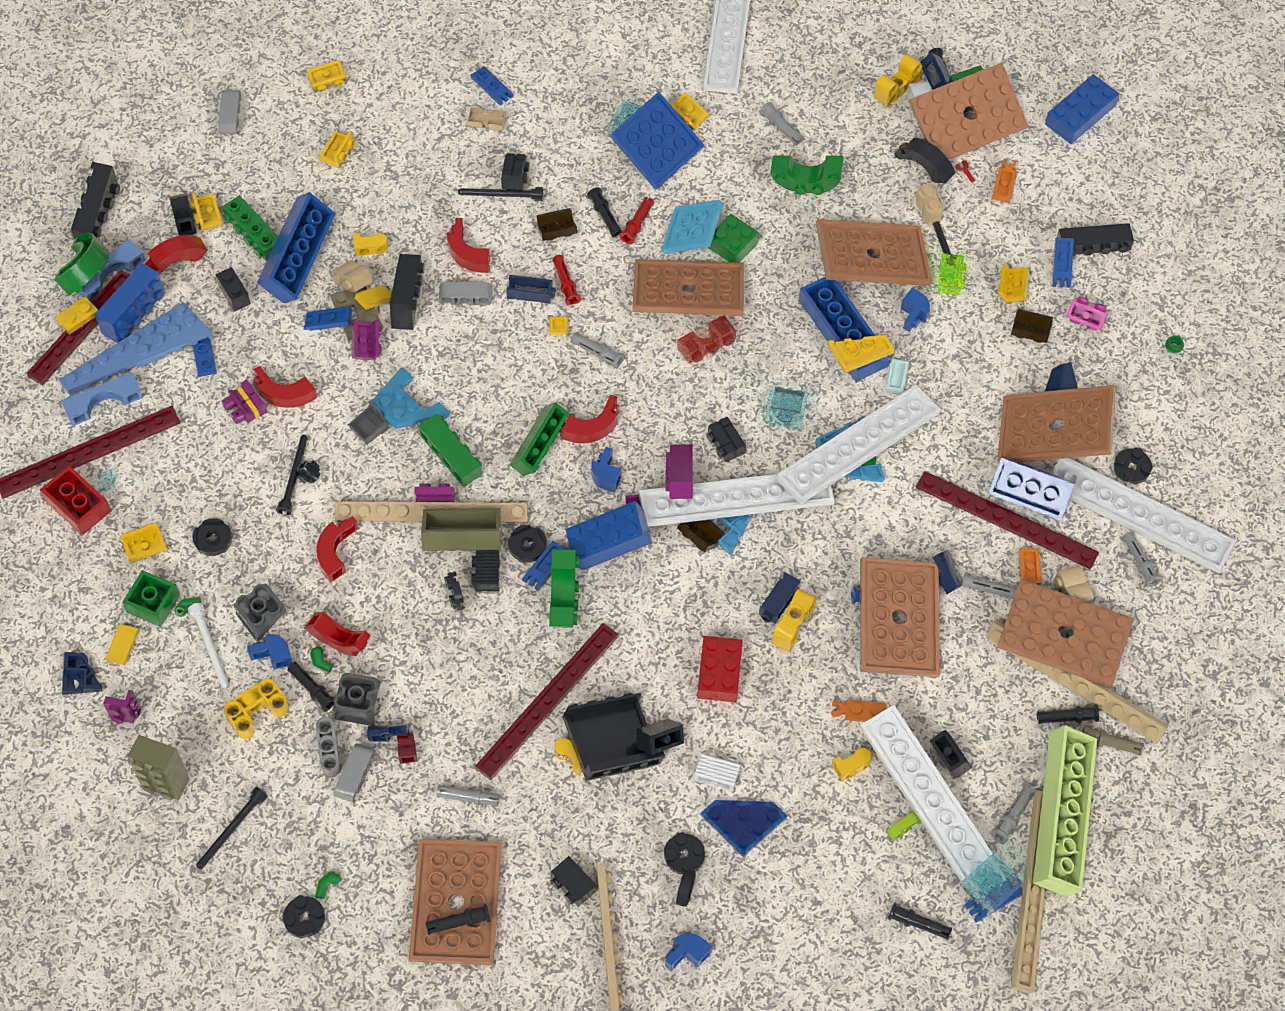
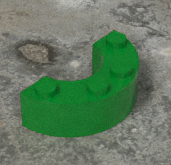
[770,155,844,195]
[54,233,109,295]
[549,549,580,628]

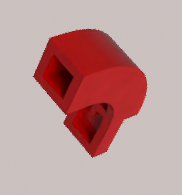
[447,218,490,273]
[144,235,208,275]
[253,366,317,408]
[562,394,619,444]
[316,516,359,583]
[304,612,371,656]

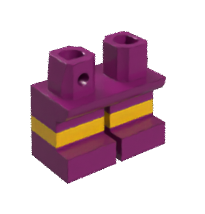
[221,379,267,424]

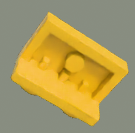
[306,60,347,92]
[669,92,709,130]
[319,131,355,168]
[190,192,223,231]
[998,263,1029,303]
[55,297,98,335]
[120,523,167,564]

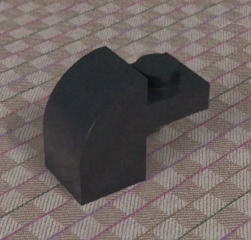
[169,193,197,236]

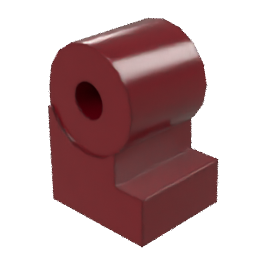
[397,732,418,764]

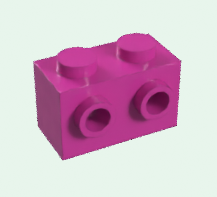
[1066,296,1110,331]

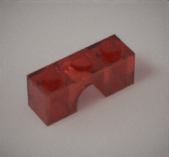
[677,315,736,364]

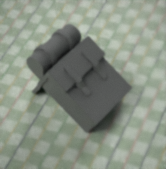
[348,400,391,445]

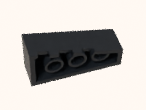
[71,162,120,239]
[390,254,425,330]

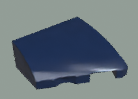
[1045,362,1078,392]
[933,550,961,594]
[62,652,102,695]
[367,723,410,742]

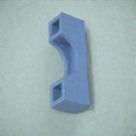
[78,239,146,302]
[61,372,143,426]

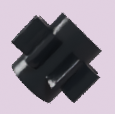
[297,460,320,483]

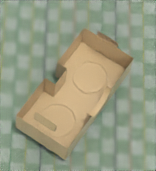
[468,107,506,131]

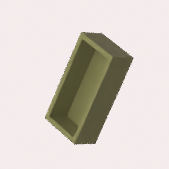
[421,508,501,552]
[127,735,189,801]

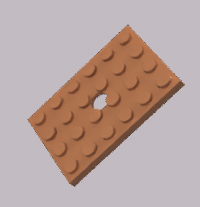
[908,62,1028,160]
[816,219,932,286]
[632,259,744,316]
[997,385,1116,463]
[860,557,940,678]
[997,579,1134,688]
[409,839,502,965]

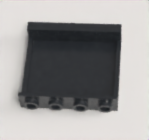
[562,693,665,781]

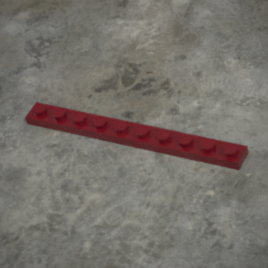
[0,406,180,499]
[916,471,1099,570]
[475,623,618,781]

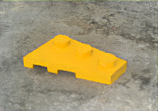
[827,335,895,373]

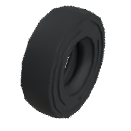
[676,869,696,907]

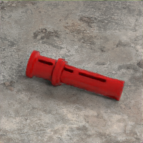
[619,197,654,244]
[552,255,581,305]

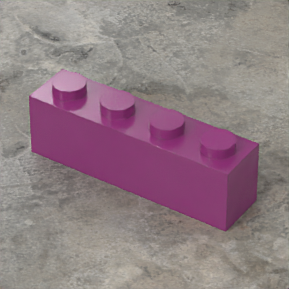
[665,444,693,499]

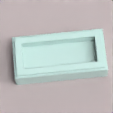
[885,358,909,395]

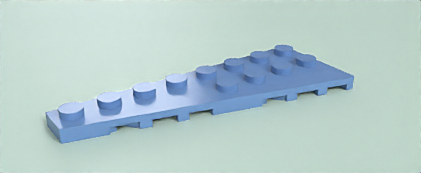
[59,302,214,395]

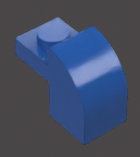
[900,288,930,332]
[591,447,621,493]
[247,634,292,670]
[665,933,713,971]

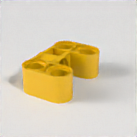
[874,54,922,108]
[772,588,817,653]
[224,679,289,739]

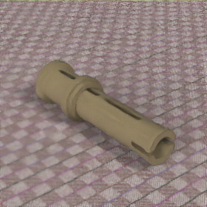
[1082,725,1144,756]

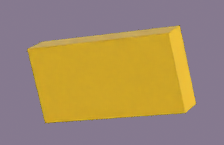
[355,285,391,310]
[105,624,139,665]

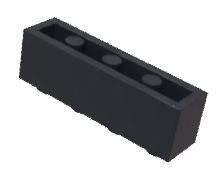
[1056,223,1134,256]

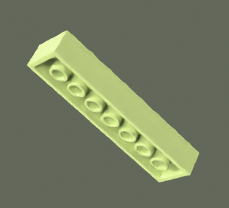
[1033,725,1097,897]

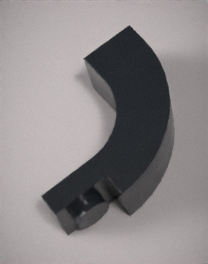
[894,138,956,183]

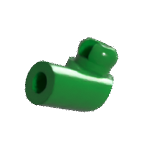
[174,597,202,617]
[310,646,333,673]
[315,871,341,899]

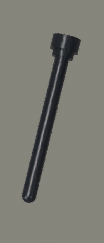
[458,187,543,201]
[276,434,308,515]
[196,786,268,869]

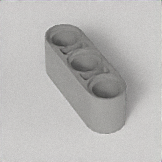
[218,90,241,134]
[439,282,492,305]
[316,717,341,778]
[334,743,376,803]

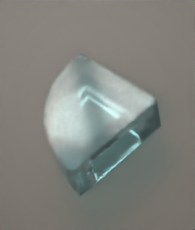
[97,468,117,492]

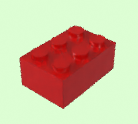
[40,465,111,536]
[697,635,743,703]

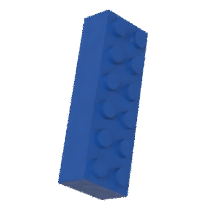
[257,192,336,303]
[799,277,890,382]

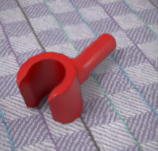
[955,160,976,183]

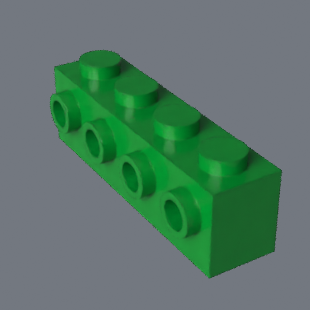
[222,195,278,261]
[509,402,569,476]
[418,414,482,487]

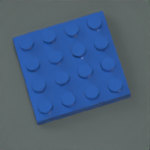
[609,91,704,190]

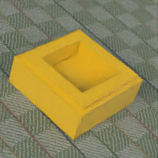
[549,316,568,335]

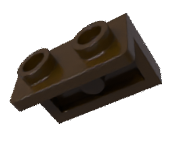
[536,208,578,241]
[1011,309,1053,343]
[677,519,725,552]

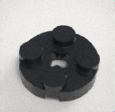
[1113,447,1152,484]
[192,518,232,556]
[508,525,547,563]
[444,571,465,611]
[664,832,705,874]
[283,895,325,938]

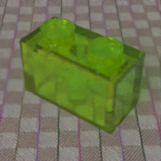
[937,253,966,295]

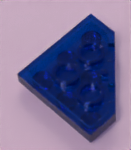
[700,800,787,857]

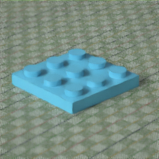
[661,200,723,254]

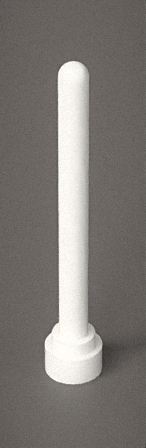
[188,603,229,689]

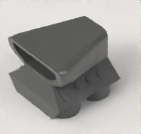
[232,583,287,642]
[332,673,381,726]

